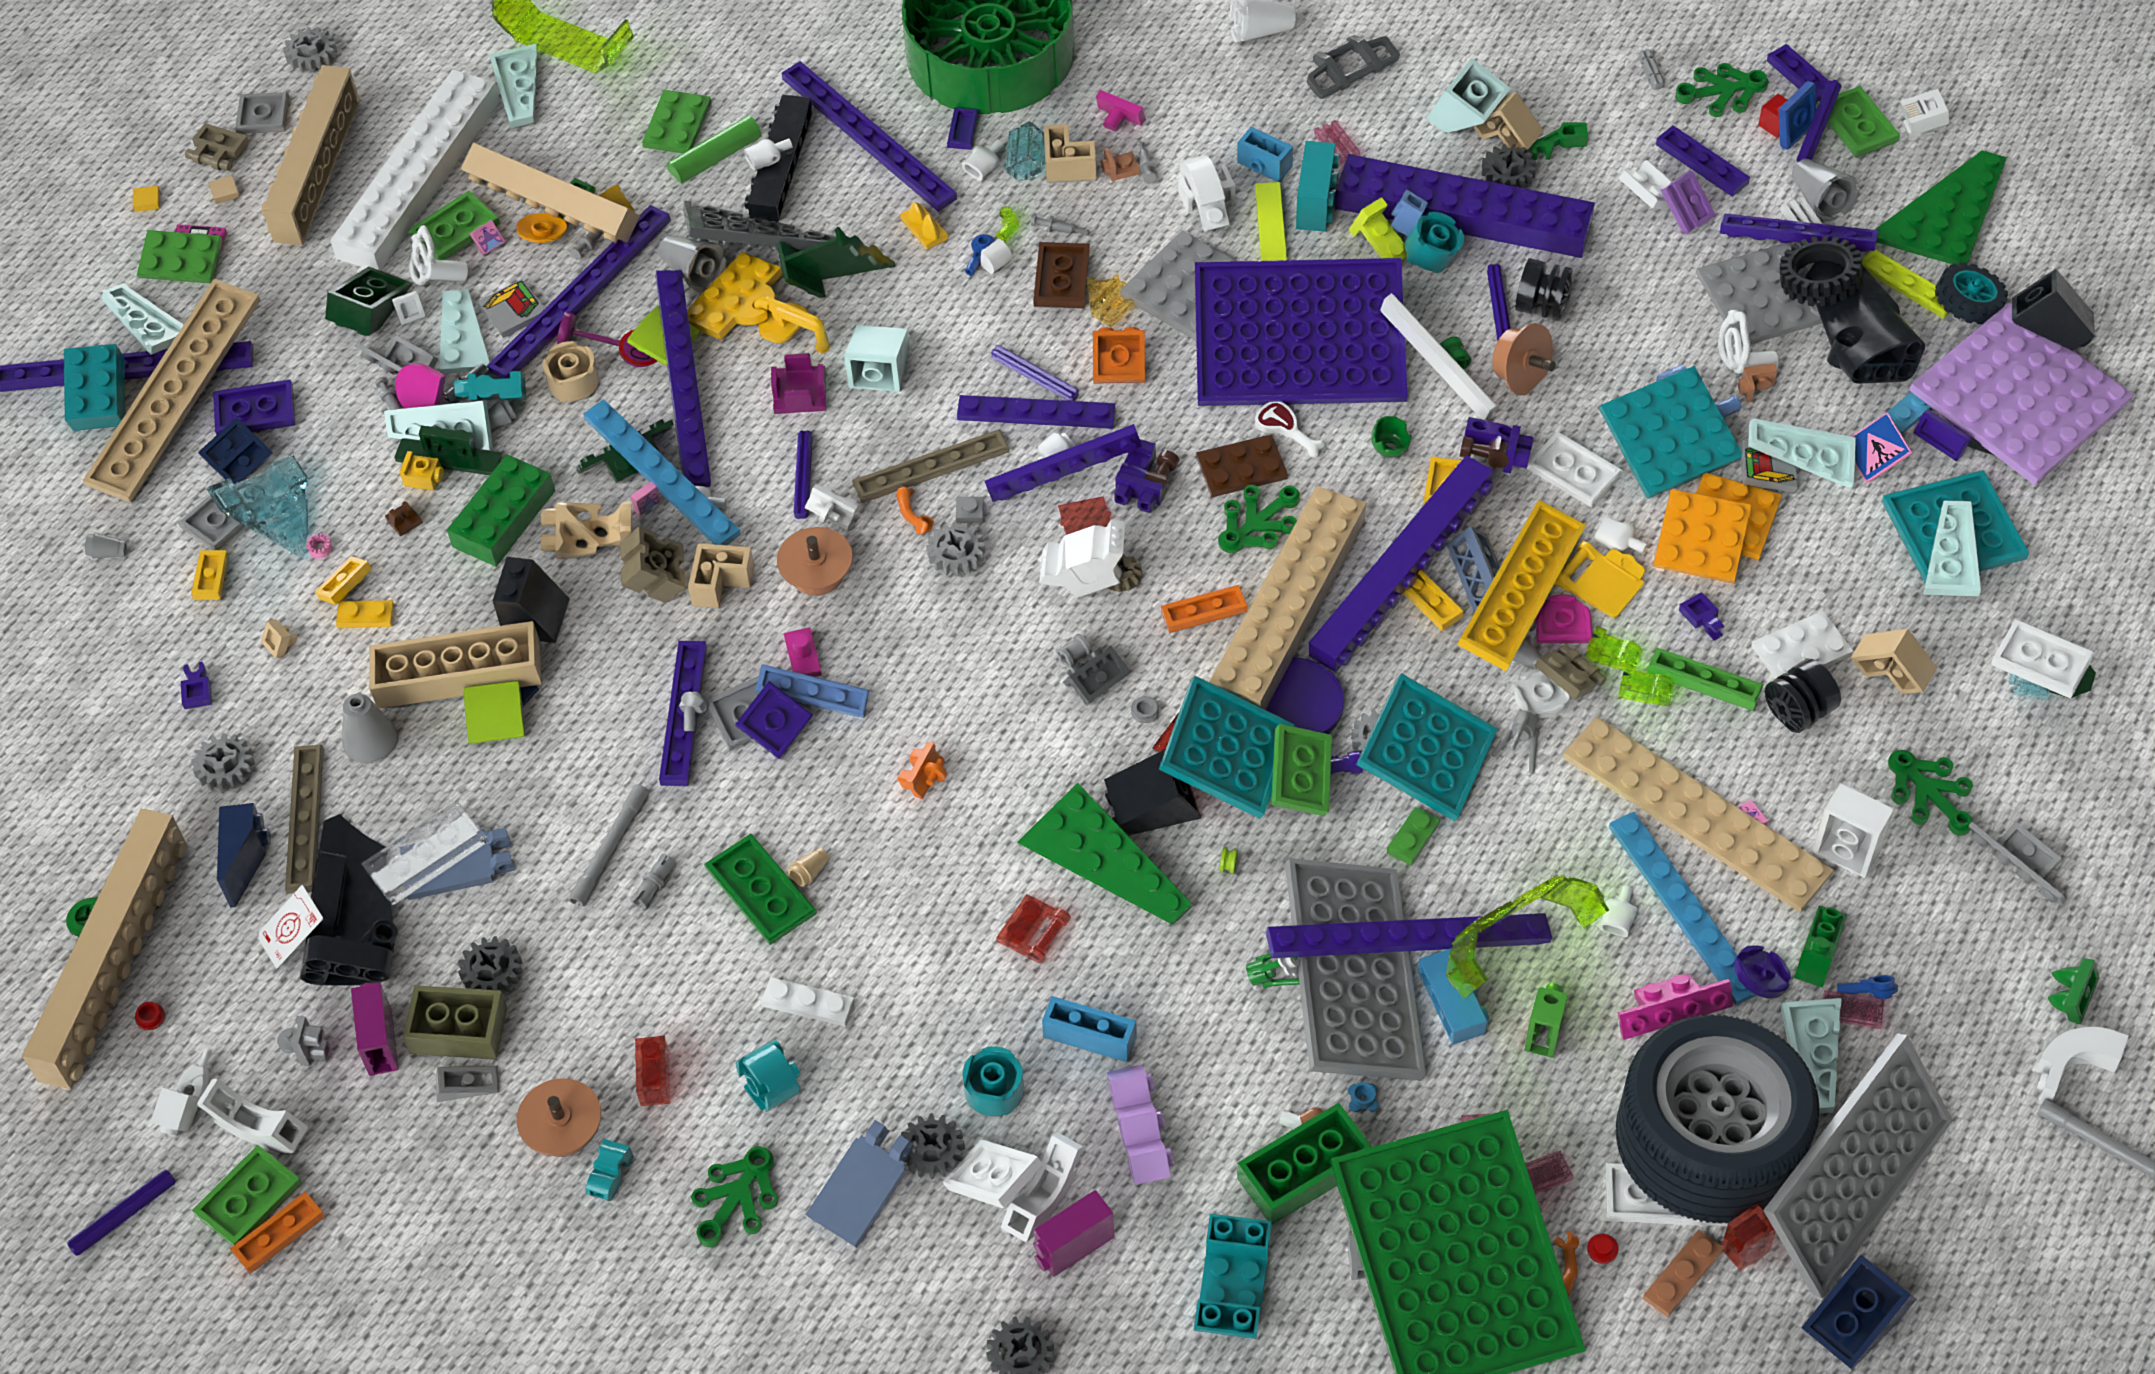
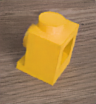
[399,451,444,491]

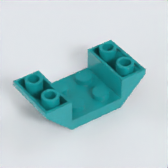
[1194,1213,1272,1339]

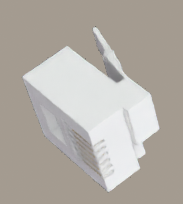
[1900,89,1949,138]

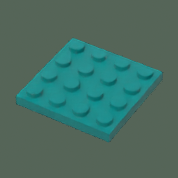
[1599,365,1742,499]
[1882,470,2029,583]
[1356,673,1498,821]
[1159,676,1294,819]

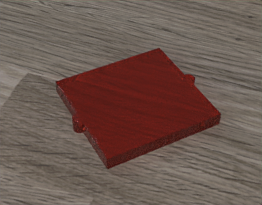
[1058,496,1111,535]

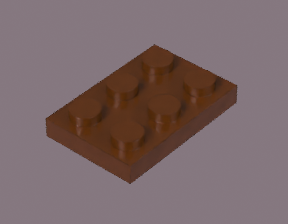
[1033,242,1090,308]
[1196,434,1288,498]

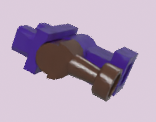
[1459,417,1534,474]
[1114,439,1180,513]

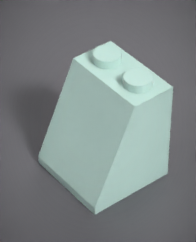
[1426,58,1511,133]
[844,325,909,392]

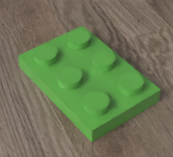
[1816,86,1900,158]
[642,90,711,154]
[409,191,500,260]
[137,230,223,284]
[1271,724,1332,816]
[192,1145,302,1246]

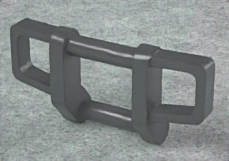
[1307,35,1400,99]

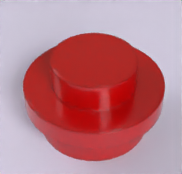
[135,1002,165,1030]
[1587,1233,1619,1264]

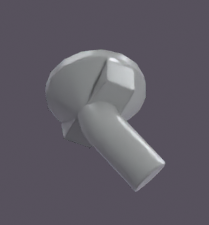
[679,692,708,731]

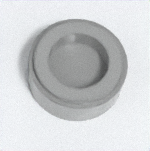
[1131,696,1159,723]

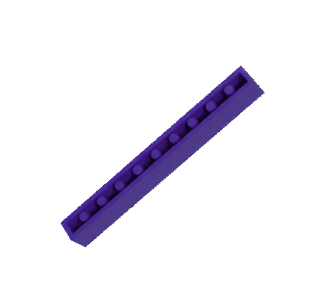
[1308,455,1494,672]

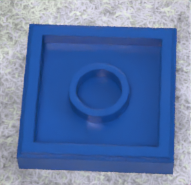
[1779,81,1816,150]

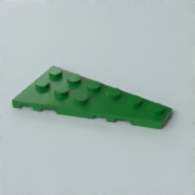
[1017,783,1194,925]

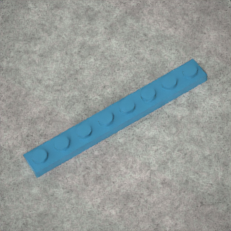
[583,399,741,545]
[1609,812,1757,1005]

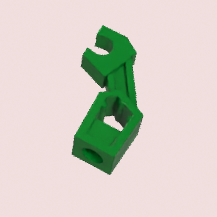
[1530,122,1588,160]

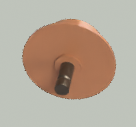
[1492,323,1556,396]
[777,527,853,595]
[517,1078,601,1157]

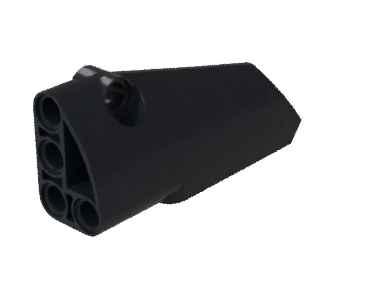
[1805,261,1925,384]
[300,814,398,986]

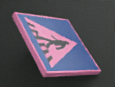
[1851,413,1912,483]

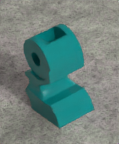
[586,1139,634,1201]

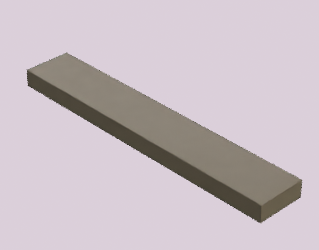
[852,429,1009,503]
[285,744,324,894]

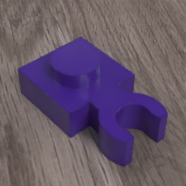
[181,662,212,709]

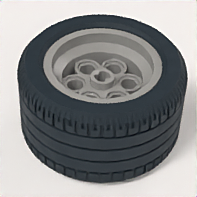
[1615,1014,1820,1224]

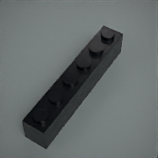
[745,94,813,222]

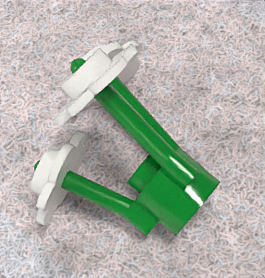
[1246,952,1300,988]

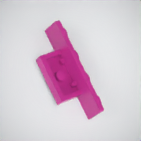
[1618,973,1733,1040]

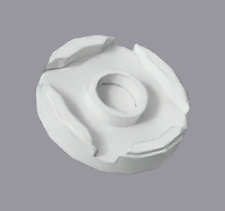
[1514,669,1570,718]

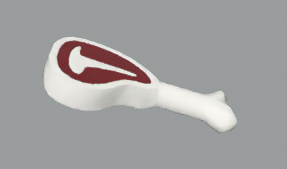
[1254,402,1325,457]

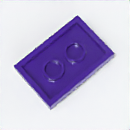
[213,379,295,435]

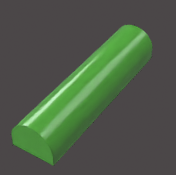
[666,115,762,184]
[1647,648,1764,712]

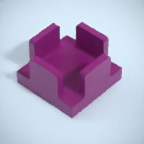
[771,353,826,414]

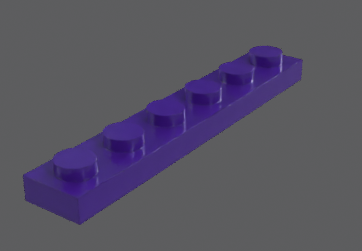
[1720,213,1879,252]
[957,395,1115,429]
[984,424,1142,502]
[659,641,707,786]

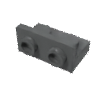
[1063,646,1131,705]

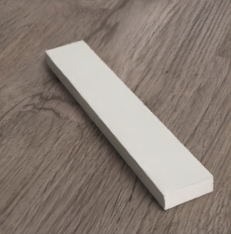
[1380,293,1496,420]

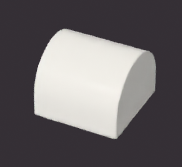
[980,238,1012,274]

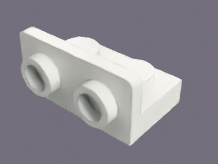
[1619,160,1673,210]

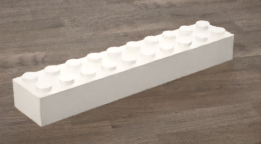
[330,69,500,271]

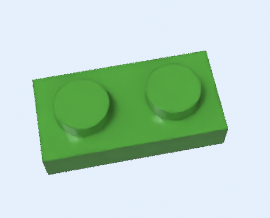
[1387,807,1440,866]

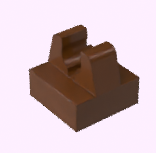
[385,501,423,537]

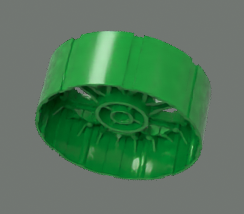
[902,0,1075,114]

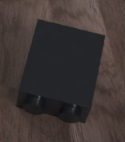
[2012,269,2095,351]
[492,556,570,643]
[1104,750,1201,836]

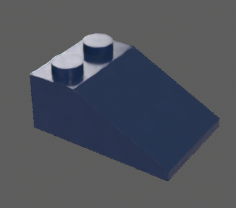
[217,803,271,908]
[1801,1254,1917,1369]

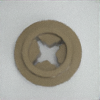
[1107,553,1142,592]

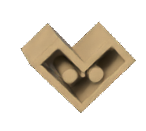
[1472,92,1544,150]
[1044,124,1096,182]
[688,543,755,608]
[1851,629,1937,694]

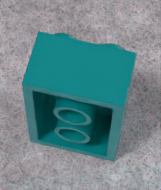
[1296,141,1340,232]
[64,344,125,431]

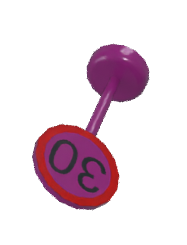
[557,312,657,367]

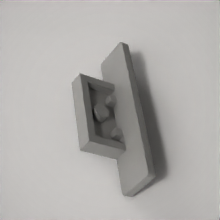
[354,335,444,392]
[1968,821,2066,904]

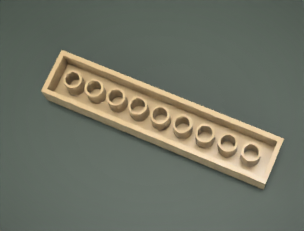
[1209,486,1366,710]
[22,808,187,1090]

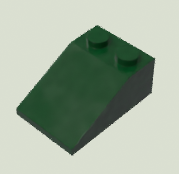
[325,266,412,336]

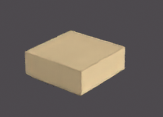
[208,175,240,204]

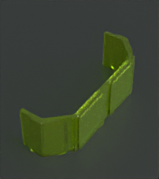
[491,0,634,74]
[1446,874,1609,999]

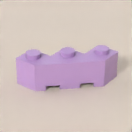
[1107,1064,1174,1185]

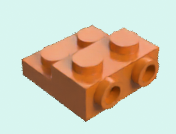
[1093,327,1145,384]

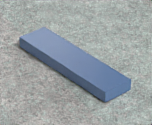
[755,664,870,718]

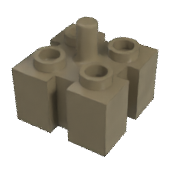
[620,526,685,602]

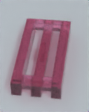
[1314,120,1360,165]

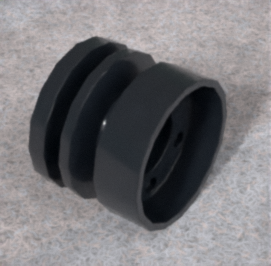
[1515,258,1573,321]
[1764,658,1841,733]

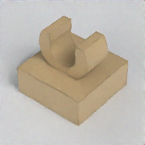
[261,619,298,658]

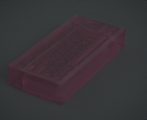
[1823,990,1884,1029]
[1525,1150,1574,1194]

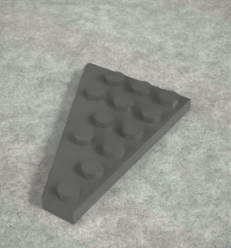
[683,200,836,251]

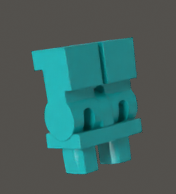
[454,371,526,401]

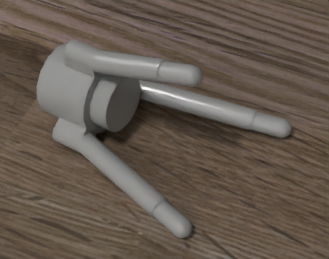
[1491,711,1539,774]

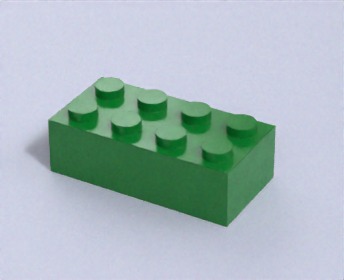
[447,454,555,567]
[1237,1103,1372,1225]

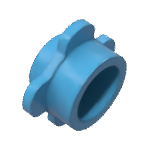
[1348,1082,1379,1112]

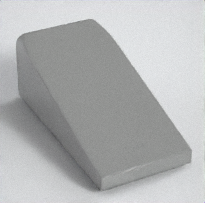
[435,1066,499,1102]

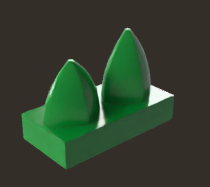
[2048,958,2100,1025]

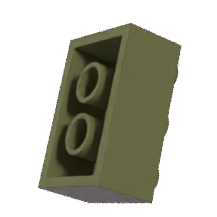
[403,985,507,1060]

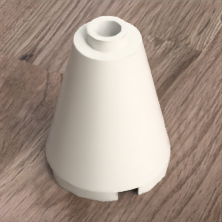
[1230,0,1299,42]

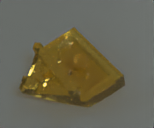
[1087,274,1134,327]

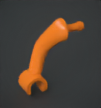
[896,487,934,535]
[1555,1230,1579,1296]

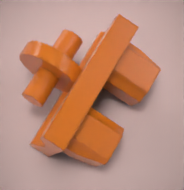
[897,742,948,800]

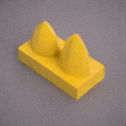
[900,202,948,250]

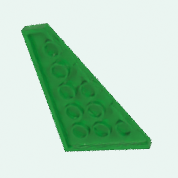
[1874,150,2007,265]

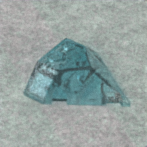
[207,455,308,559]

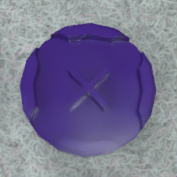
[1734,945,1791,999]

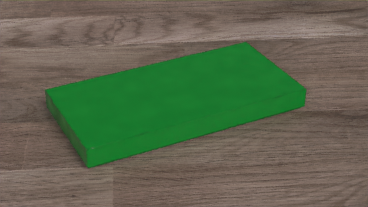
[704,833,817,945]

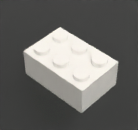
[1812,783,1894,878]

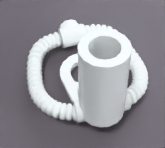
[409,225,468,286]
[1718,310,1779,374]

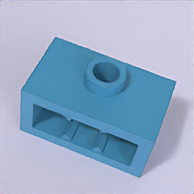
[1237,127,1293,182]

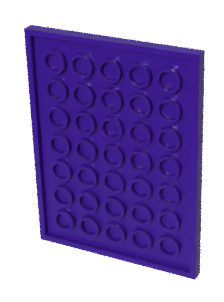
[1195,258,1408,406]

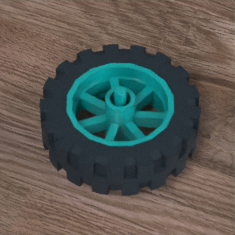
[1935,263,2008,324]

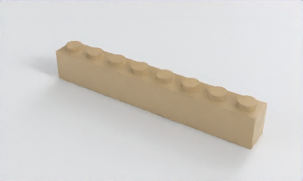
[461,143,640,243]

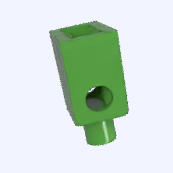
[1524,983,1568,1058]

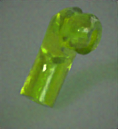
[996,206,1019,242]

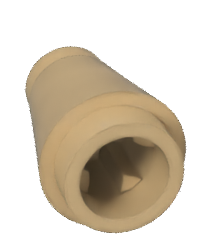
[788,848,829,887]

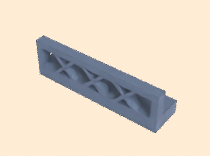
[1446,526,1500,613]

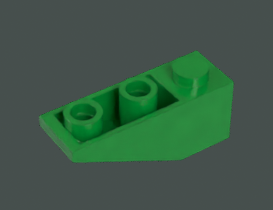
[1794,905,1847,988]

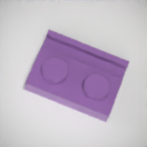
[1661,171,1715,234]

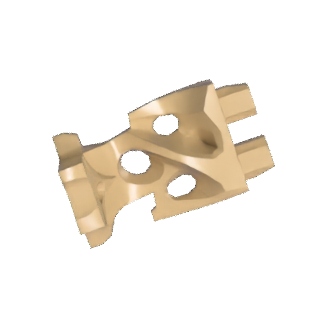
[541,501,632,559]

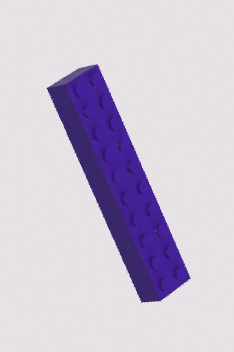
[1335,154,1595,258]

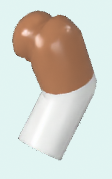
[1279,1107,1324,1129]

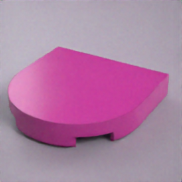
[395,363,446,408]
[1536,594,1593,644]

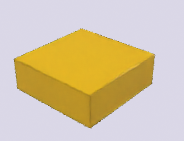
[133,186,160,212]

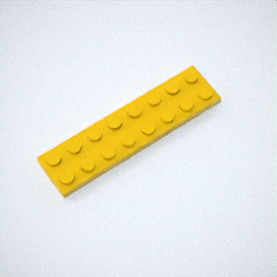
[1457,499,1586,671]

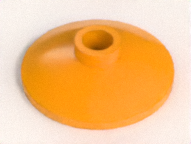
[516,213,567,243]

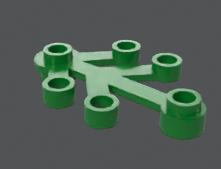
[1675,63,1769,117]
[1218,485,1300,553]
[1888,750,1973,836]
[691,1146,778,1247]

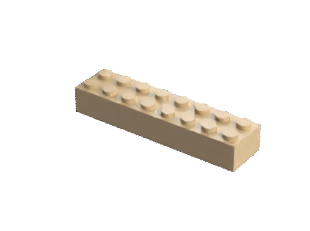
[262,65,360,245]

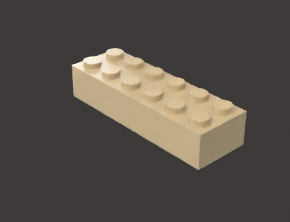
[369,621,542,709]

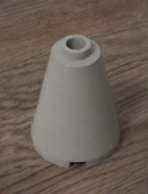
[1792,159,1859,221]
[658,235,727,292]
[342,693,398,764]

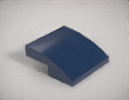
[198,417,273,488]

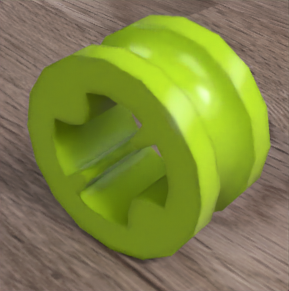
[1220,847,1238,874]

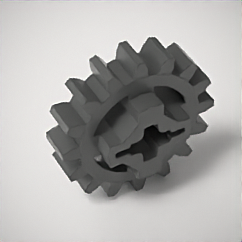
[1482,144,1536,189]
[458,936,523,992]
[901,1113,965,1179]
[986,1317,1054,1374]

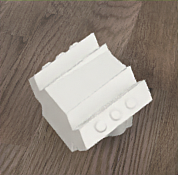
[1039,520,1125,597]

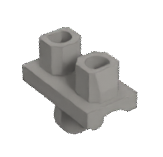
[277,1016,330,1066]

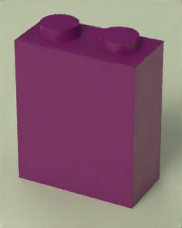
[351,982,399,1076]
[1033,1190,1115,1277]

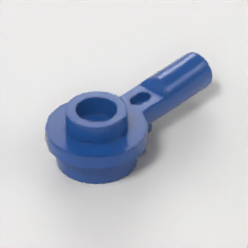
[965,234,996,276]
[1837,975,1898,999]

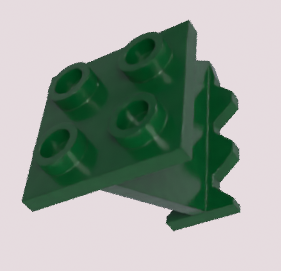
[777,227,896,298]

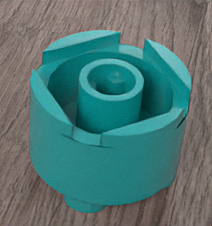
[1405,212,1464,273]
[736,1040,801,1112]
[962,1046,1024,1116]

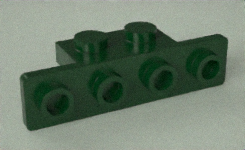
[576,419,674,483]
[394,425,502,475]

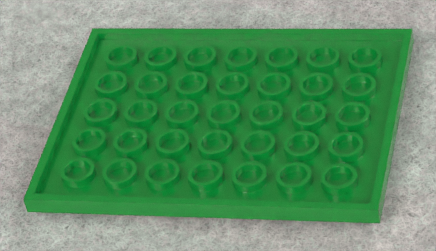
[1330,1109,1586,1374]

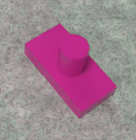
[1095,90,1146,131]
[784,627,822,677]

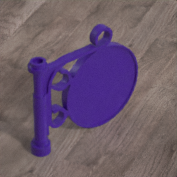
[1266,657,1363,774]

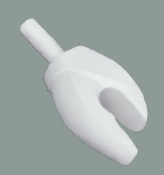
[177,1048,212,1107]

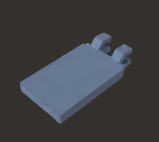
[400,828,515,900]
[805,1120,914,1248]

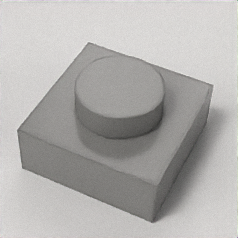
[956,497,983,523]

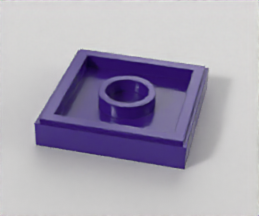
[735,681,813,759]

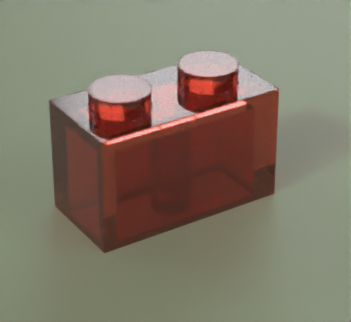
[635,1036,671,1106]
[1721,1204,1776,1272]

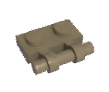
[185,123,249,171]
[1535,644,1607,700]

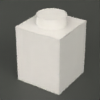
[151,1088,200,1136]

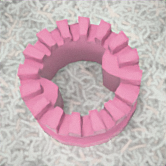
[306,533,332,559]

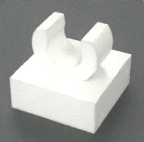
[392,291,426,325]

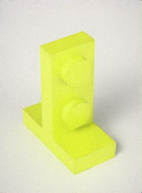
[1349,197,1407,262]

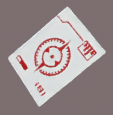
[259,885,323,969]

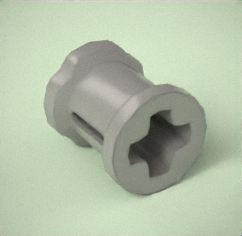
[1056,634,1092,669]

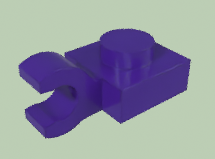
[1679,592,1724,641]

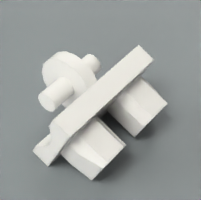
[805,484,858,530]

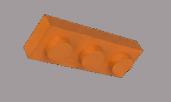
[1161,585,1247,633]
[230,1191,325,1274]

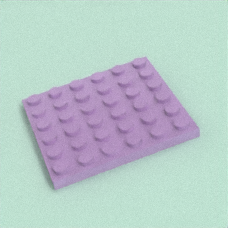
[1909,303,2134,485]

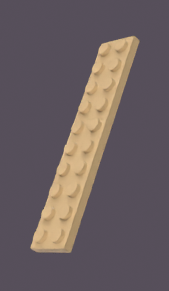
[83,279,261,503]
[1563,716,1834,913]

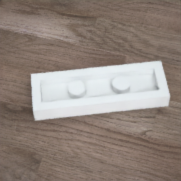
[761,977,854,1026]

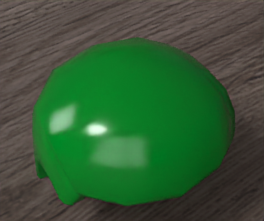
[1371,416,1412,458]

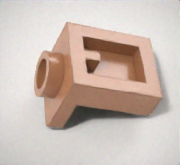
[1101,148,1140,181]
[1738,364,1777,402]

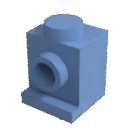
[1390,189,1428,236]

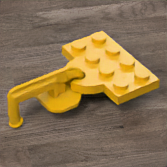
[687,252,830,353]

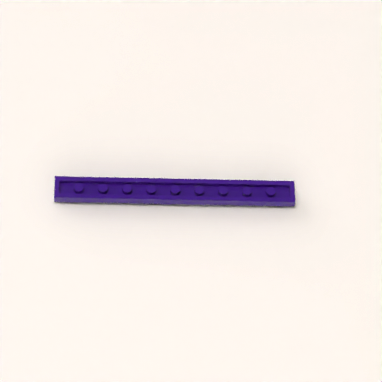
[781,61,957,212]
[487,205,671,379]
[655,270,711,487]
[0,341,254,392]
[1265,913,1553,958]

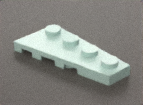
[489,44,538,128]
[102,284,183,355]
[439,289,490,374]
[384,400,493,451]
[1748,418,1856,488]
[1923,501,1981,596]
[1781,998,1841,1114]

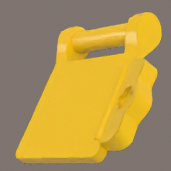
[1554,541,1645,618]

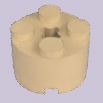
[543,341,599,402]

